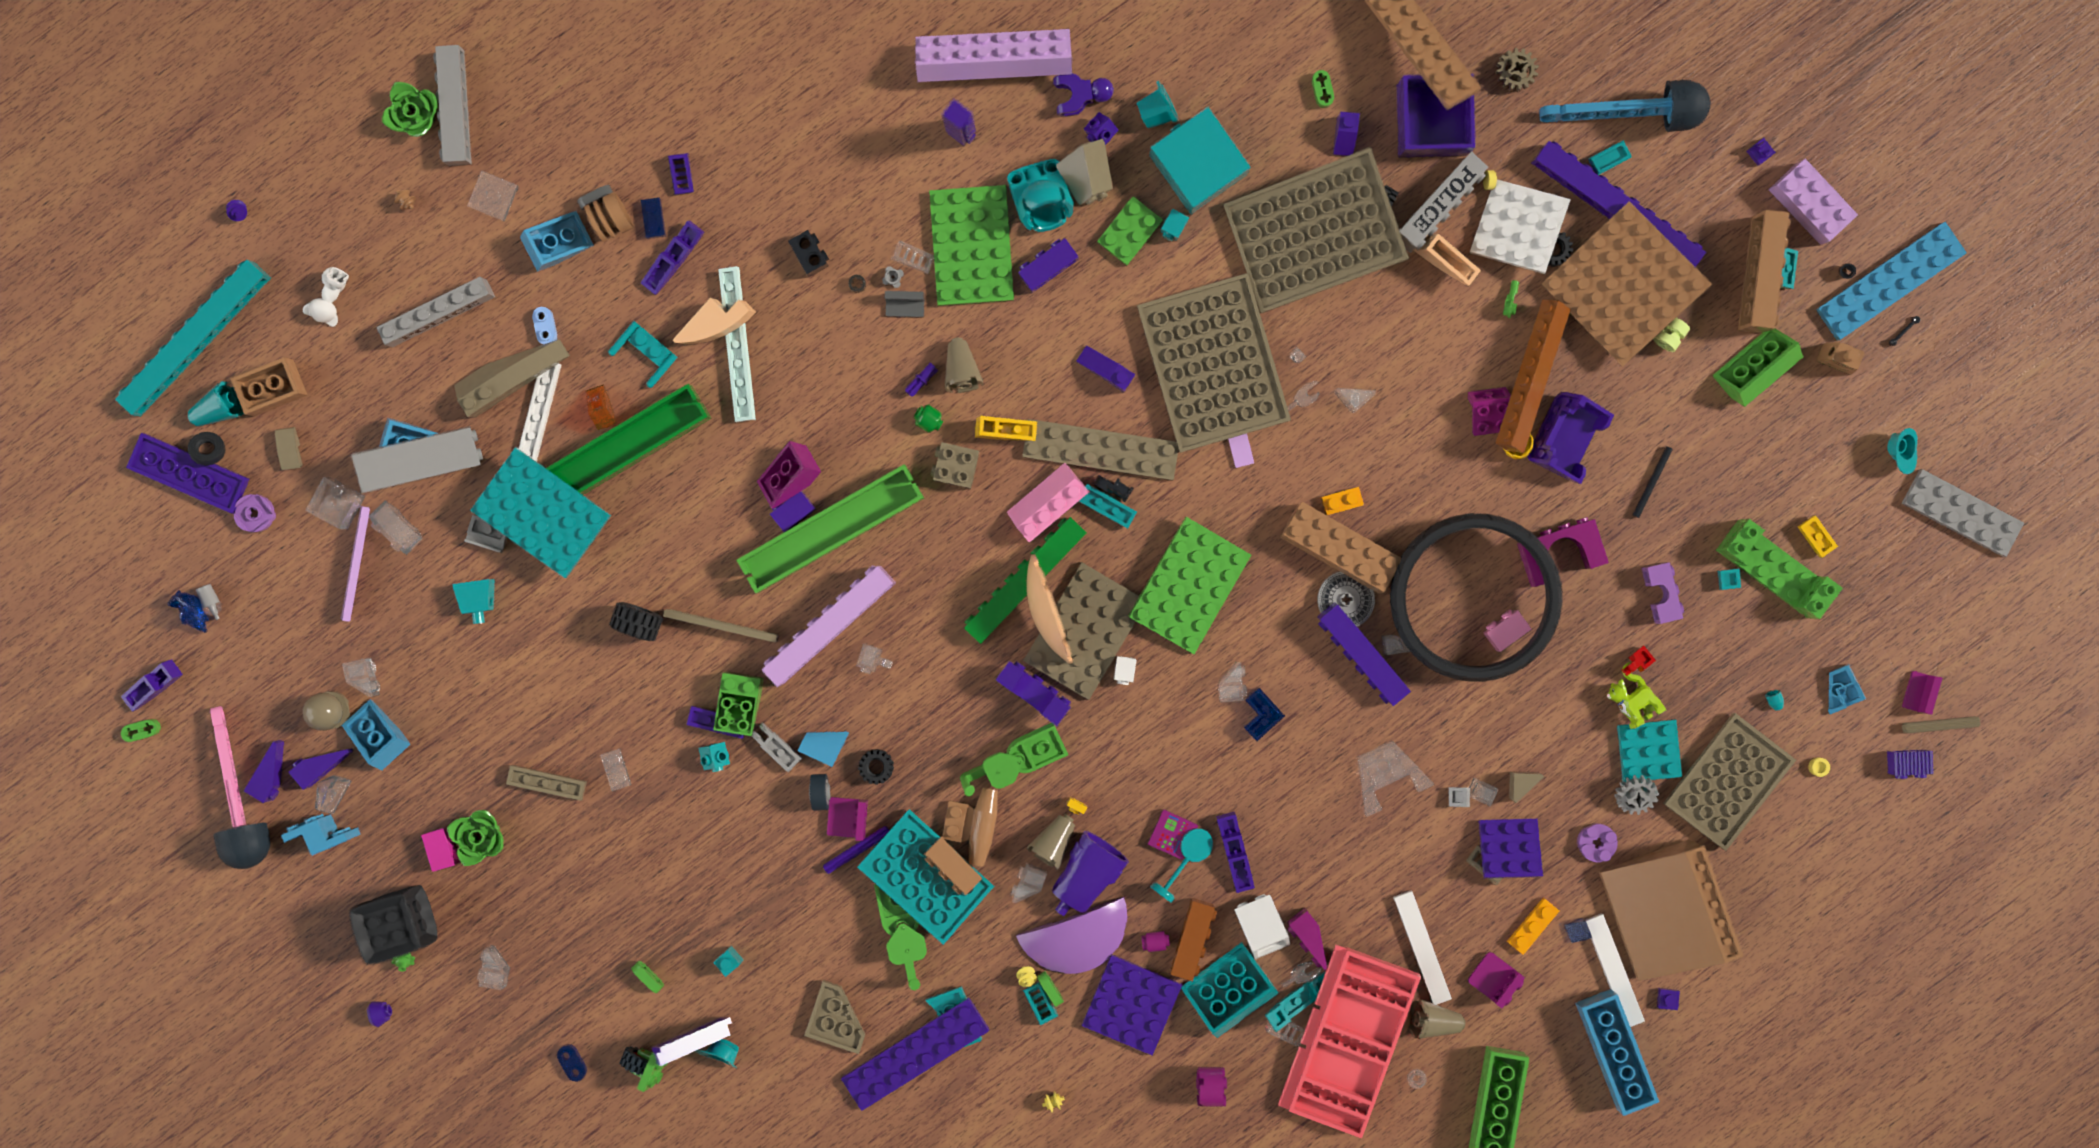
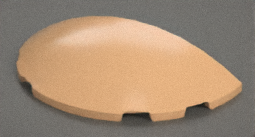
[1027,554,1073,664]

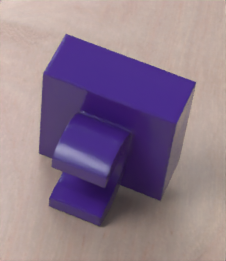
[1746,138,1776,166]

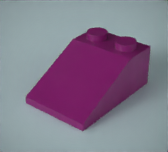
[757,441,821,508]

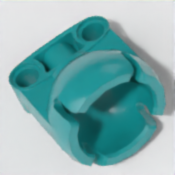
[1007,159,1074,232]

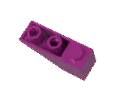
[1287,908,1327,970]

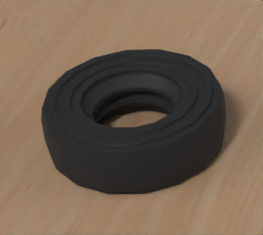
[188,432,225,466]

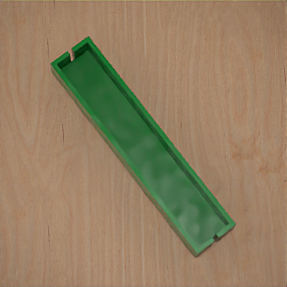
[546,384,712,495]

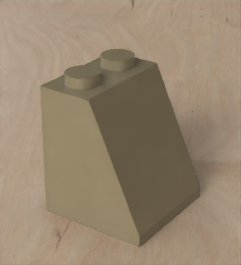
[1056,139,1113,205]

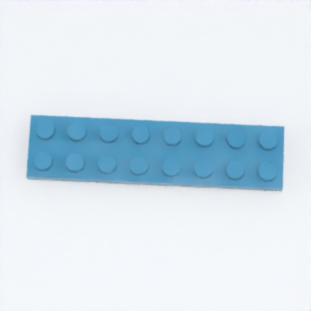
[1816,222,1967,341]

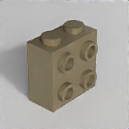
[931,442,980,489]

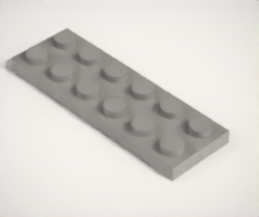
[1901,469,2024,557]

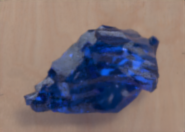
[167,590,209,633]

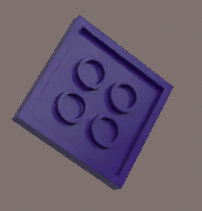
[1478,819,1543,879]

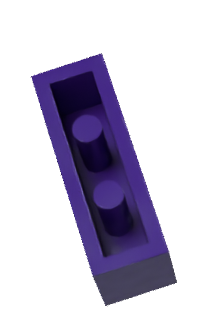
[1018,238,1079,293]

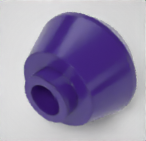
[367,1001,392,1027]

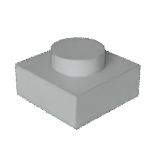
[1449,787,1470,807]

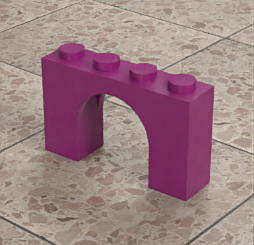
[1517,517,1609,587]

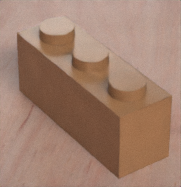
[924,837,982,895]

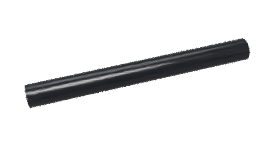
[1632,446,1673,518]

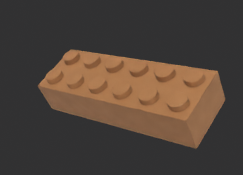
[1738,210,1791,333]
[1280,502,1401,594]

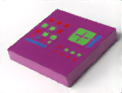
[1147,809,1198,860]

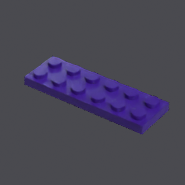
[126,433,250,514]

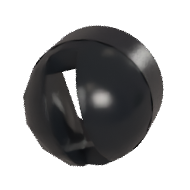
[1839,263,1856,279]

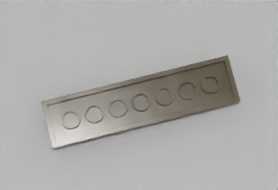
[1022,419,1178,480]

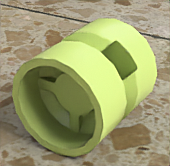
[1653,318,1690,352]

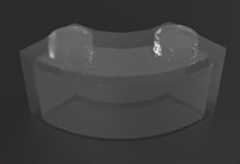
[369,501,423,555]

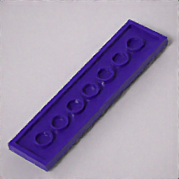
[841,997,990,1111]

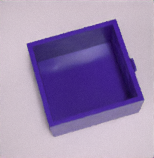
[1397,73,1475,158]

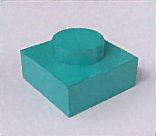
[1718,569,1741,590]

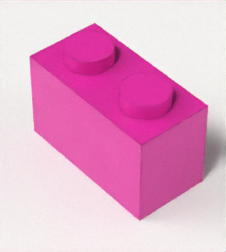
[421,827,460,872]

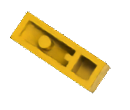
[975,416,1037,441]

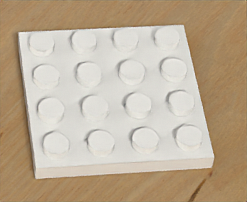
[1470,180,1570,274]

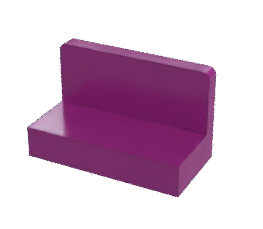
[1902,671,1943,715]

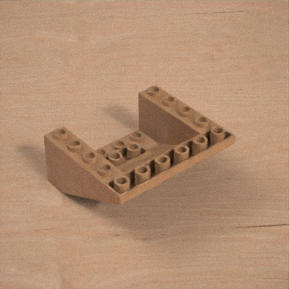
[1599,839,1743,981]

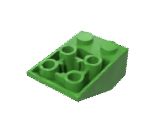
[713,672,764,736]

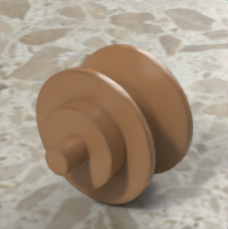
[394,190,416,210]

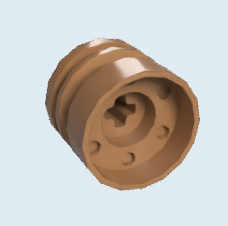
[584,191,634,243]

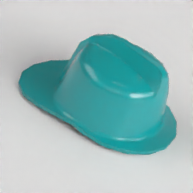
[1887,428,1918,475]
[695,1039,739,1069]

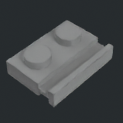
[464,515,508,553]

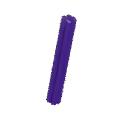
[823,826,890,874]

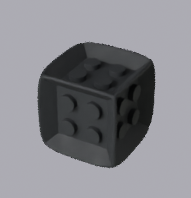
[349,885,438,965]

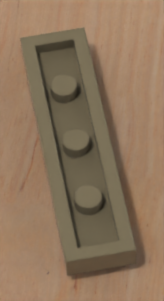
[506,765,587,801]

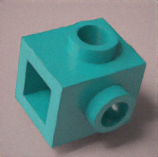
[698,742,730,772]

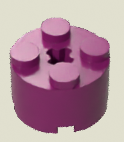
[1196,1067,1227,1107]

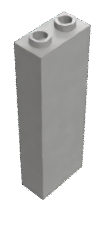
[351,426,483,493]

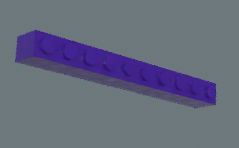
[1531,141,1706,267]

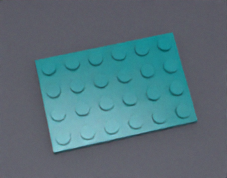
[470,447,612,578]
[857,809,994,945]

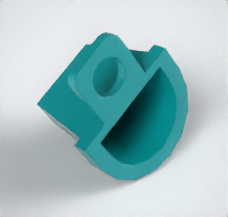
[1137,80,1179,129]

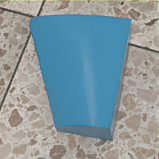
[1828,663,1866,714]
[798,731,849,767]

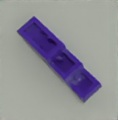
[641,220,705,295]
[1216,811,1255,893]

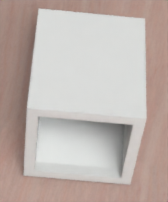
[1234,894,1290,959]

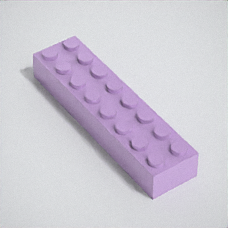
[915,29,1072,82]
[762,566,896,687]

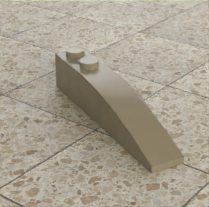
[454,339,570,417]

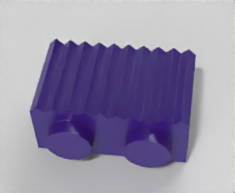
[1887,749,1934,779]

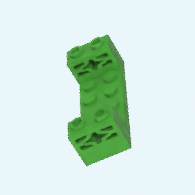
[1716,519,1843,619]

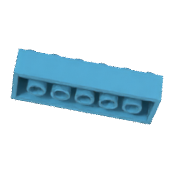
[1575,989,1659,1116]

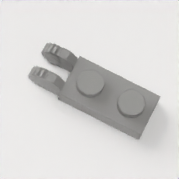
[752,723,802,772]

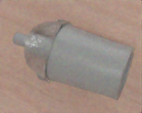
[196,584,222,620]

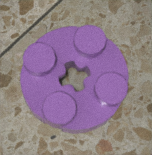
[234,494,276,532]
[1577,823,1617,862]

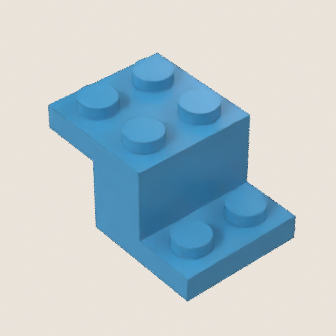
[281,814,361,856]

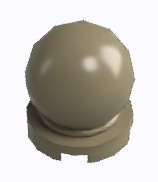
[302,691,350,731]

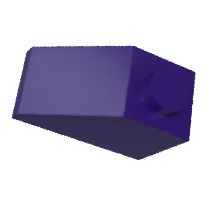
[1333,111,1360,156]

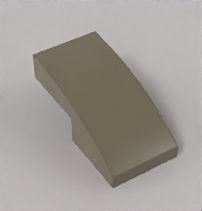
[275,427,303,470]

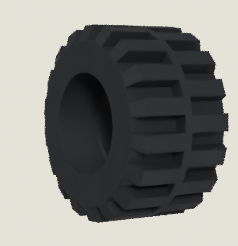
[609,602,663,641]

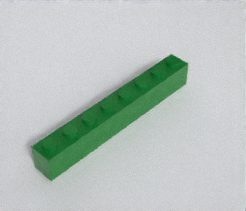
[964,517,1087,644]

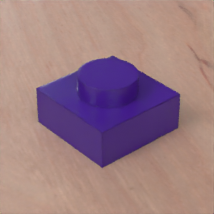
[1657,988,1680,1010]

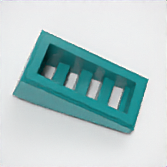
[1023,982,1059,1025]

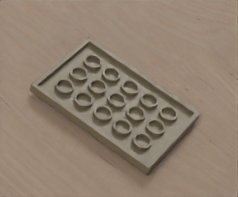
[1023,562,1139,700]
[1663,713,1796,851]

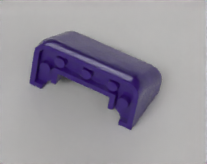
[1528,392,1614,484]

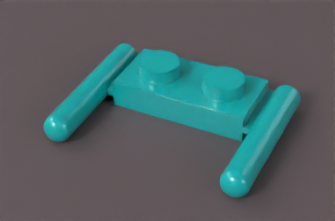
[608,321,678,388]

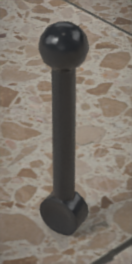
[1889,316,1920,346]

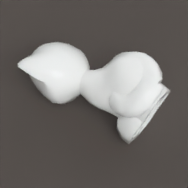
[303,267,349,327]

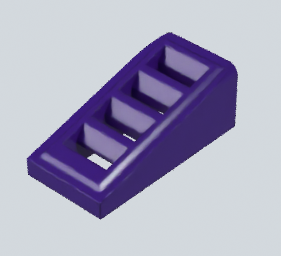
[668,153,694,195]

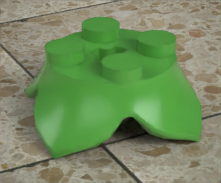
[382,82,437,137]
[447,810,504,866]

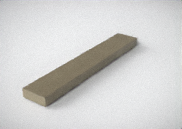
[663,609,780,643]

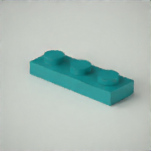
[1079,484,1137,529]

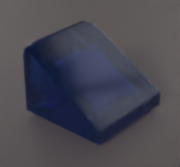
[1564,918,1592,943]

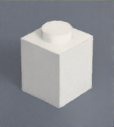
[1114,656,1136,685]

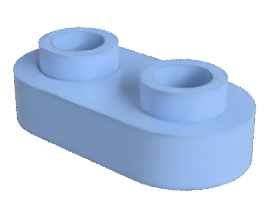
[532,307,557,344]

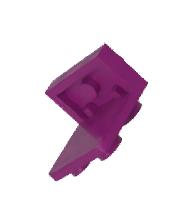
[1468,952,1525,1008]

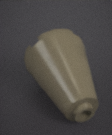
[945,337,983,393]
[1026,814,1075,870]
[1409,1000,1465,1039]

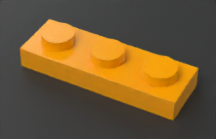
[1507,898,1559,955]

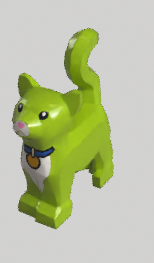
[1607,662,1666,729]

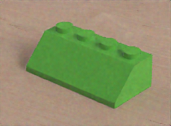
[1713,328,1803,407]

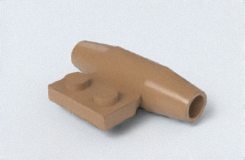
[942,788,998,866]

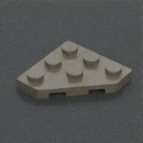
[804,980,866,1054]

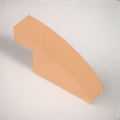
[1414,234,1481,286]
[673,298,756,344]

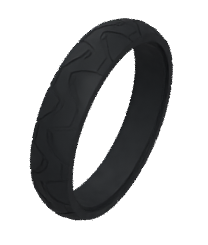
[1390,513,1563,682]

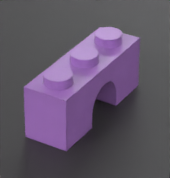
[1641,562,1684,624]

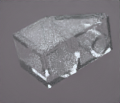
[342,658,380,697]
[1218,661,1247,702]
[1010,863,1047,903]
[477,945,510,990]

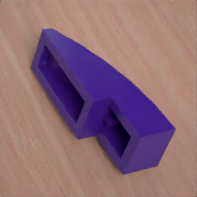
[121,659,183,712]

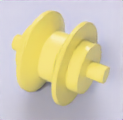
[1016,966,1037,987]
[1042,1091,1065,1113]

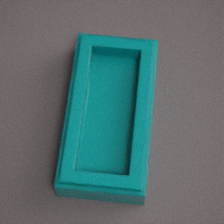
[1588,140,1632,175]

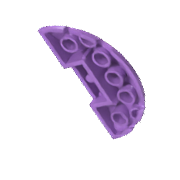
[1016,897,1127,974]

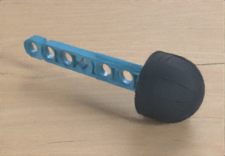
[1539,80,1710,132]

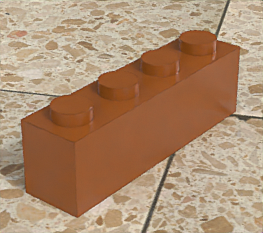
[1169,898,1217,981]

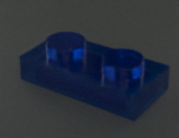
[640,197,666,239]

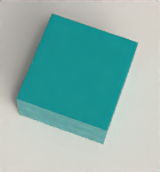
[1149,107,1251,215]

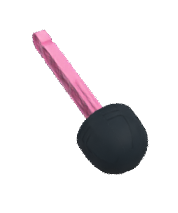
[210,706,270,869]

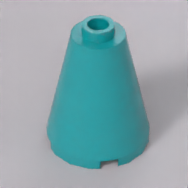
[188,381,244,427]

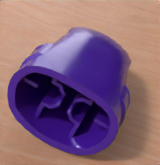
[1052,831,1129,916]

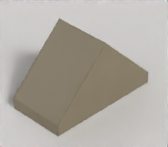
[1509,771,1544,803]

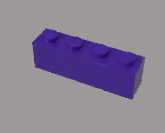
[942,99,976,146]

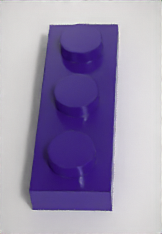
[687,706,744,739]

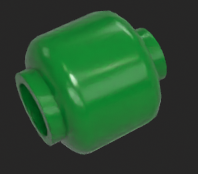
[913,404,943,433]

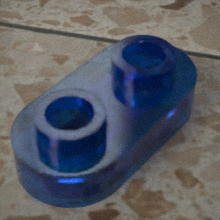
[557,1044,587,1082]

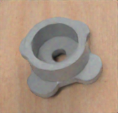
[882,266,904,288]

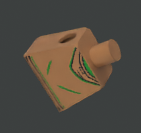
[1816,342,1865,375]

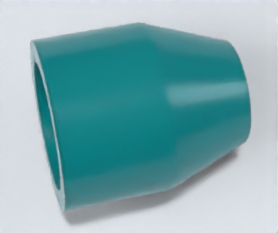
[1765,690,1784,711]

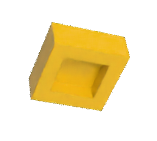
[1067,797,1088,815]

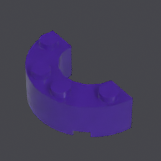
[996,661,1071,726]

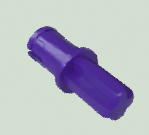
[905,362,938,397]

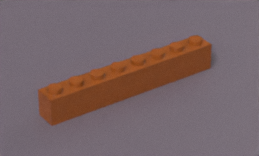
[1496,299,1571,453]

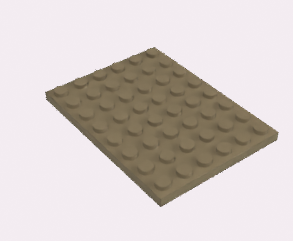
[1223,148,1409,313]
[1137,273,1291,453]

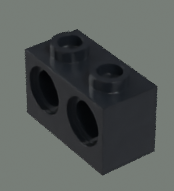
[788,230,829,277]

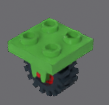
[619,1046,668,1092]

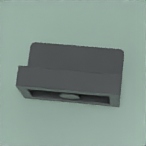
[885,291,925,317]

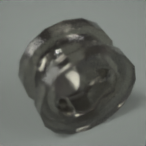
[848,274,866,293]

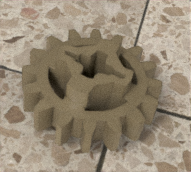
[1495,48,1539,92]

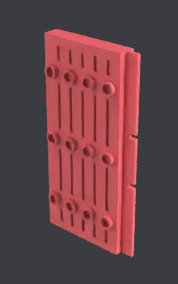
[1278,945,1421,1138]

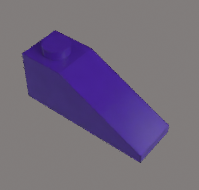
[1076,345,1135,392]
[244,740,284,803]
[288,748,354,790]

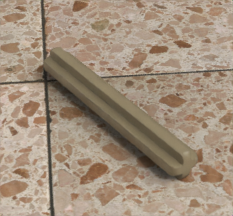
[1902,716,1981,734]

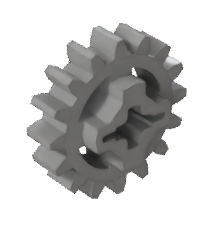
[1614,775,1659,815]

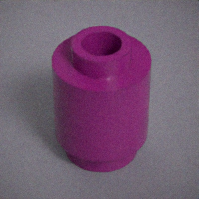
[1142,931,1170,952]

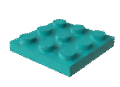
[1617,719,1682,783]

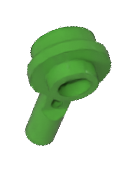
[1503,280,1519,318]

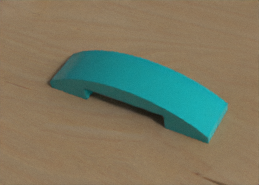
[1265,972,1326,1032]

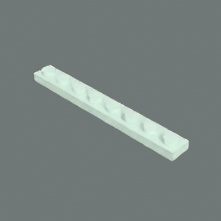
[718,266,756,422]

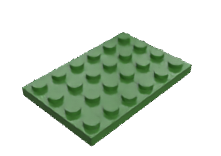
[929,185,1014,306]
[1128,516,1251,654]

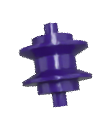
[226,200,247,221]

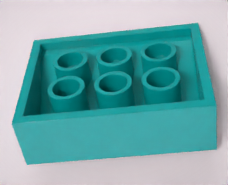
[1181,942,1279,1038]

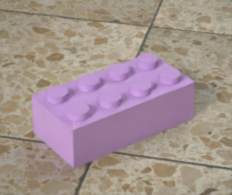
[1768,159,1858,245]

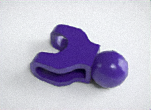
[1053,73,1114,117]

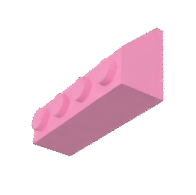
[1007,463,1090,542]

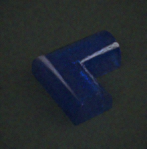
[1244,687,1285,742]

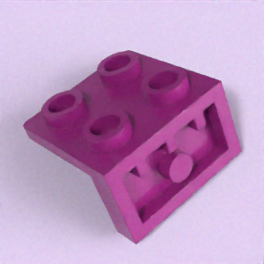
[1468,387,1511,436]
[827,797,868,841]

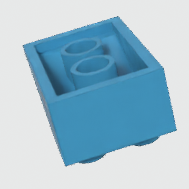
[520,211,594,272]
[379,417,437,447]
[342,699,410,770]

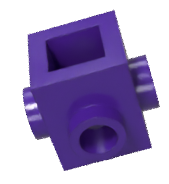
[1083,112,1119,145]

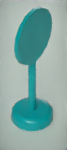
[1150,828,1213,903]

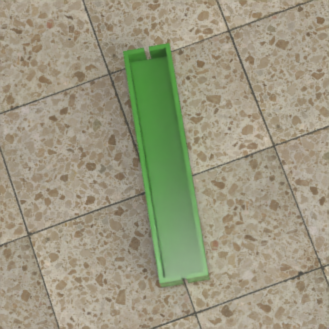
[737,464,925,594]

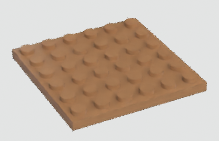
[1541,201,1712,367]

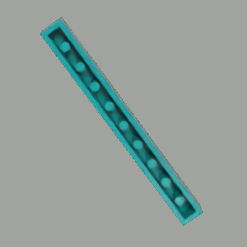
[115,259,271,417]

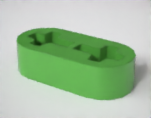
[1312,70,1334,108]
[121,719,161,742]
[631,961,664,993]
[1037,971,1064,1007]

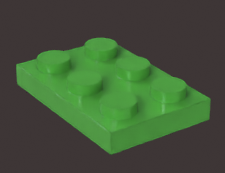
[1097,196,1163,266]

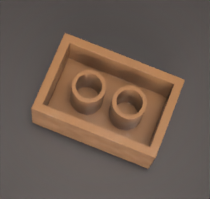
[231,357,307,416]

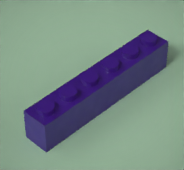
[1317,602,1411,706]

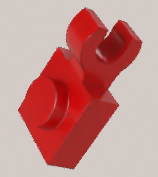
[1622,645,1656,676]

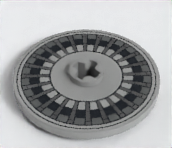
[1317,572,1375,627]

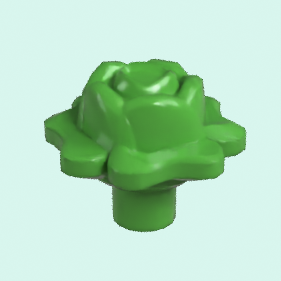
[392,953,415,972]

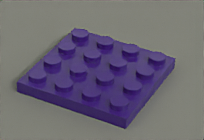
[1082,954,1182,1056]

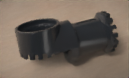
[1093,475,1134,502]

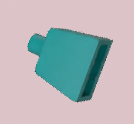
[452,579,495,624]

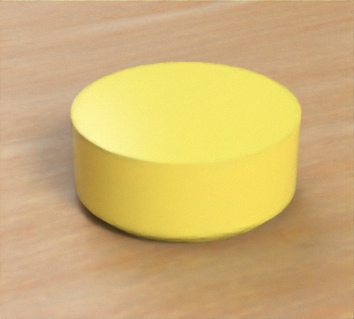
[1483,170,1497,190]
[1808,757,1830,777]

